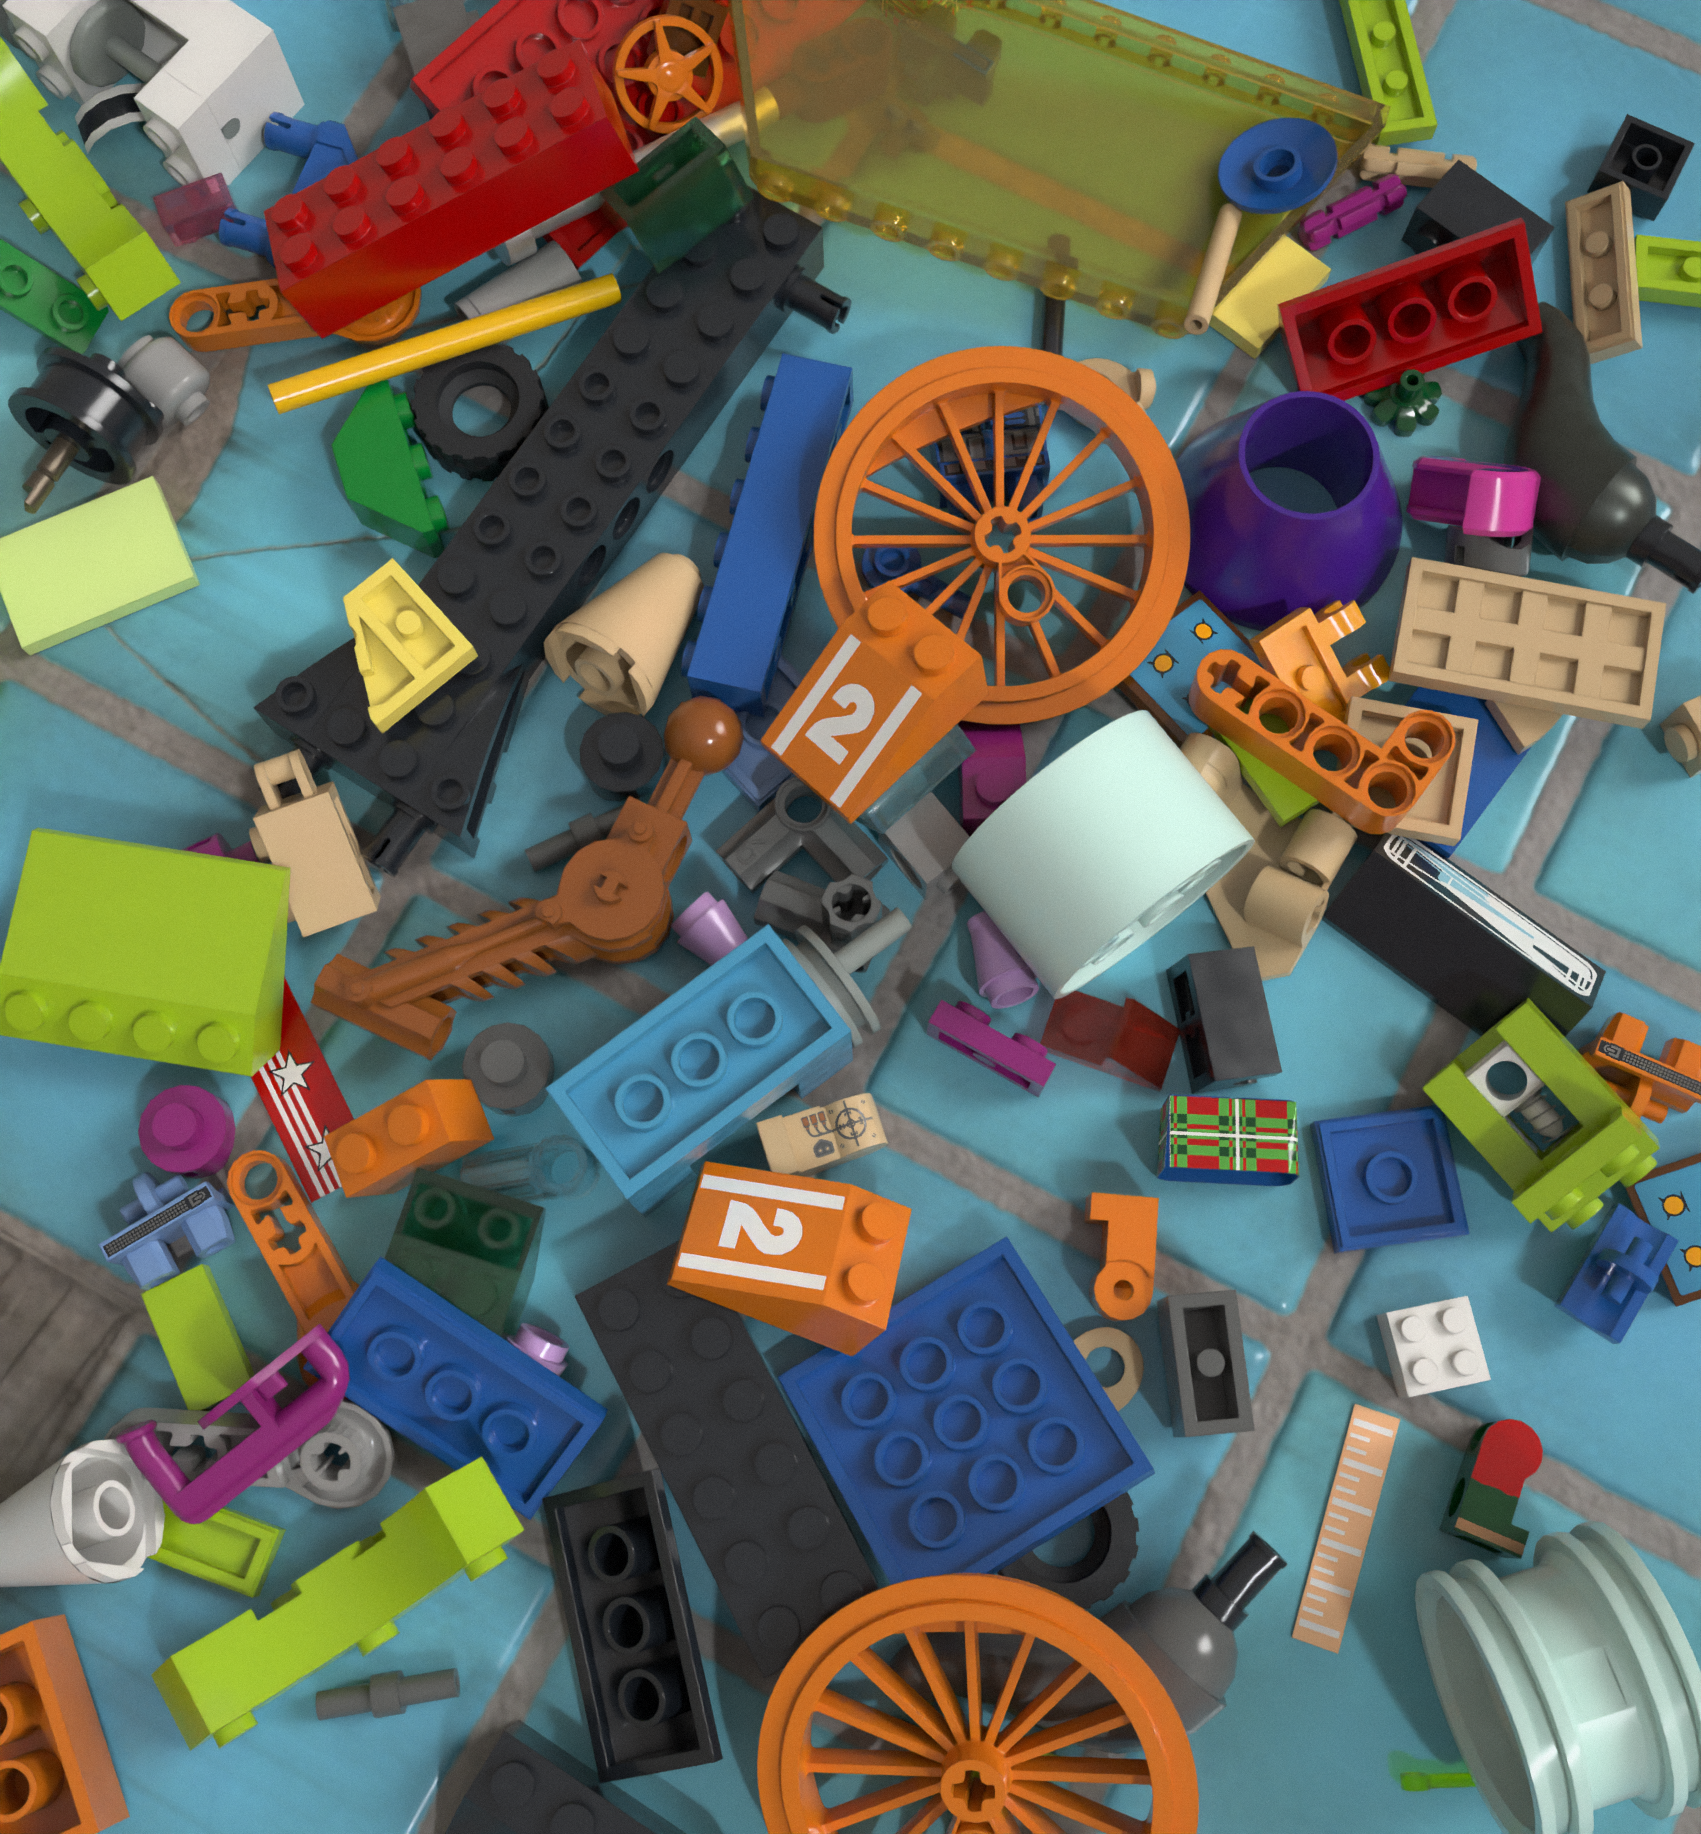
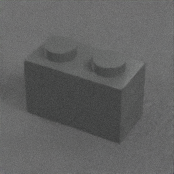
[1156,1290,1255,1438]

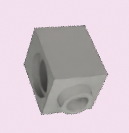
[878,788,969,901]

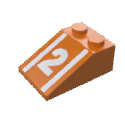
[760,580,989,824]
[667,1161,912,1357]

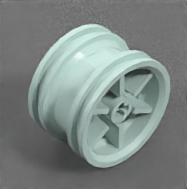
[1415,1521,1701,1834]

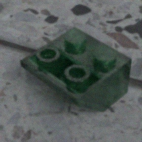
[599,116,754,274]
[384,1168,546,1340]

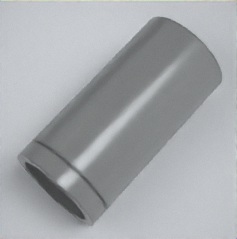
[454,240,583,346]

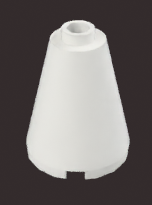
[0,1439,165,1587]

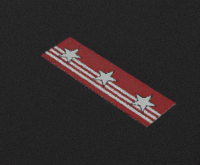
[251,976,354,1203]

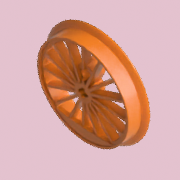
[814,346,1190,725]
[757,1573,1199,1834]

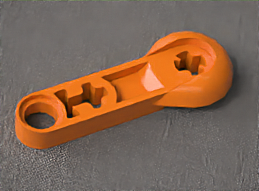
[169,278,422,352]
[227,1150,359,1400]

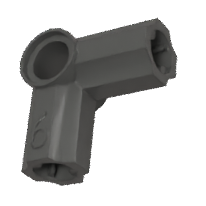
[716,776,889,893]
[753,870,890,973]

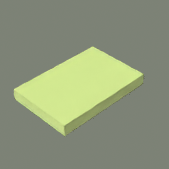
[0,476,200,656]

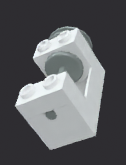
[0,0,305,199]

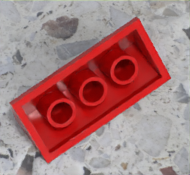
[1277,217,1543,401]

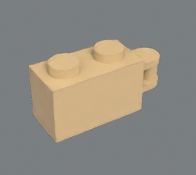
[249,749,381,937]

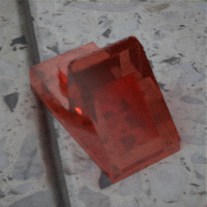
[1040,991,1181,1092]

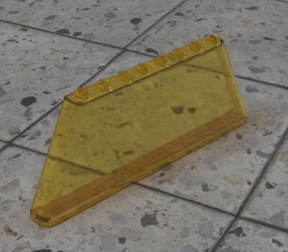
[727,0,1391,339]

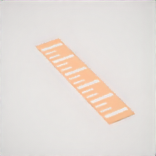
[1292,1404,1400,1654]

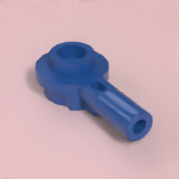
[861,548,971,619]

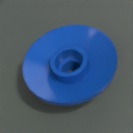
[1218,117,1338,214]

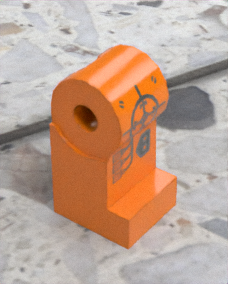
[1084,1192,1159,1322]

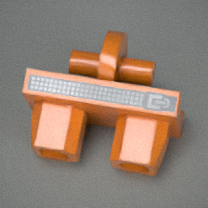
[1578,1012,1701,1124]

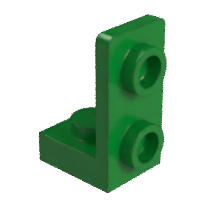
[0,239,109,355]

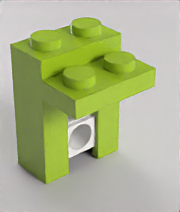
[1422,998,1660,1233]

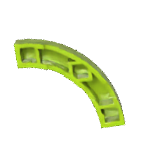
[0,36,181,321]
[151,1456,524,1751]

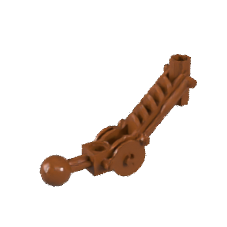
[310,696,744,1061]

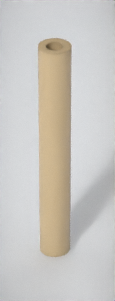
[1184,204,1242,335]

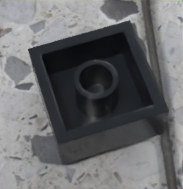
[1587,114,1695,221]

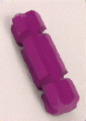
[1297,174,1407,251]

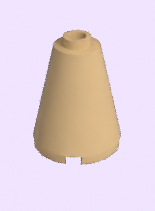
[544,553,704,717]

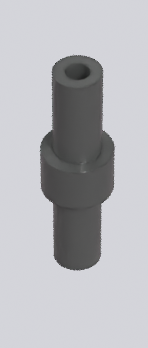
[525,797,641,872]
[316,1668,460,1721]

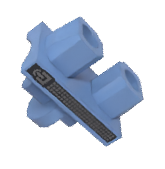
[98,1172,236,1290]

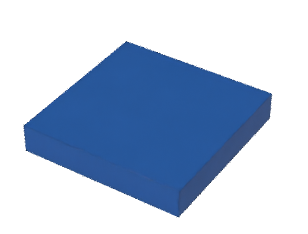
[1310,1105,1470,1254]

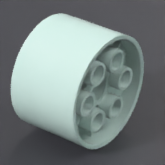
[952,710,1255,999]

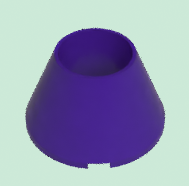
[1176,391,1403,631]

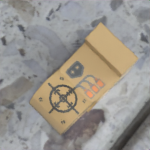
[756,1093,888,1177]

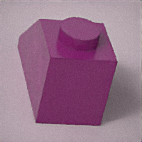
[957,720,1026,837]

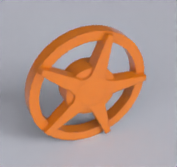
[612,14,723,134]

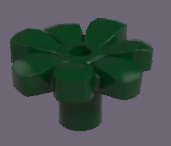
[1363,369,1442,437]

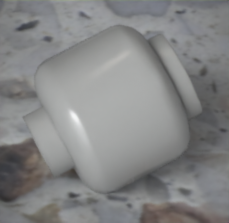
[118,335,210,427]

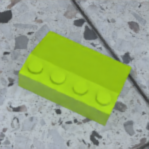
[0,827,291,1077]

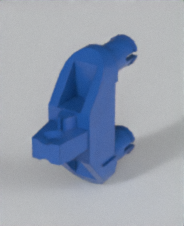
[219,112,358,268]

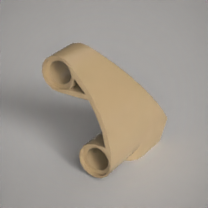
[1180,733,1358,981]

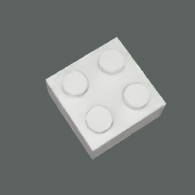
[1376,1296,1491,1398]

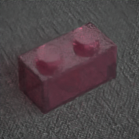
[153,173,239,247]

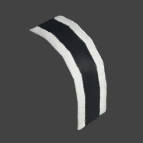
[75,83,146,154]

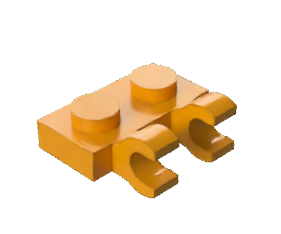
[1249,600,1390,723]

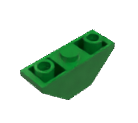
[331,379,450,558]

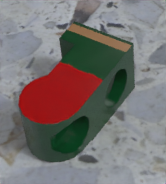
[1439,1419,1543,1559]

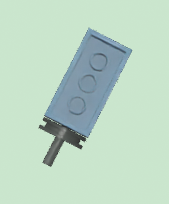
[545,907,912,1217]

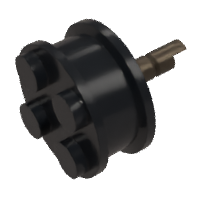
[8,347,164,514]

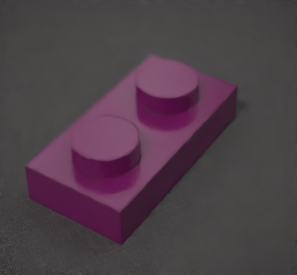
[927,1000,1056,1097]

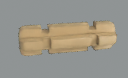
[1359,144,1477,188]

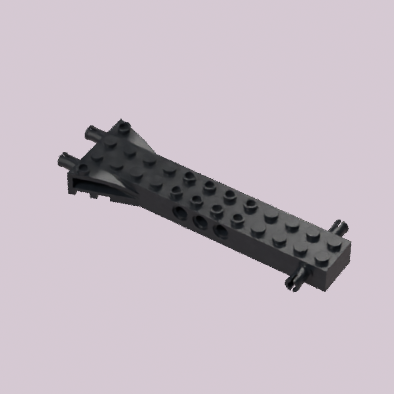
[253,172,852,877]

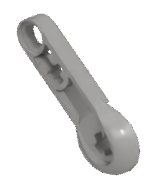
[104,1399,395,1509]

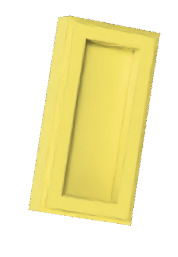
[1209,235,1332,359]

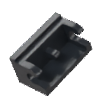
[1166,946,1282,1094]

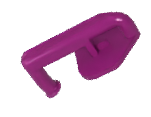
[115,1324,350,1524]

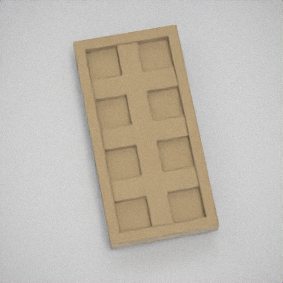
[1388,557,1666,729]

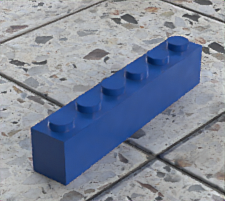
[681,353,854,717]

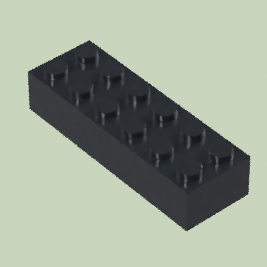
[575,1240,881,1679]

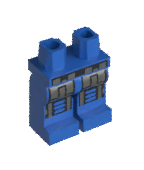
[929,405,1050,523]

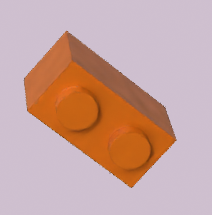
[324,1079,494,1198]

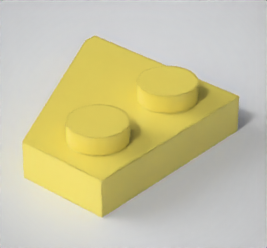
[343,558,478,734]

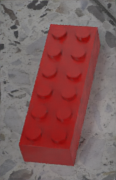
[264,39,639,339]

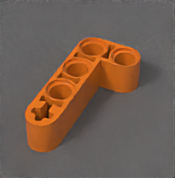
[1189,649,1455,834]

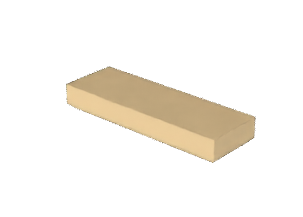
[1565,181,1643,364]

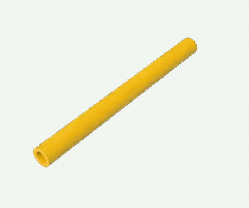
[267,273,622,415]

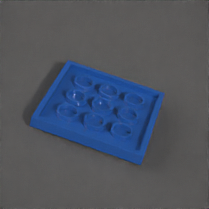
[778,1236,1155,1585]

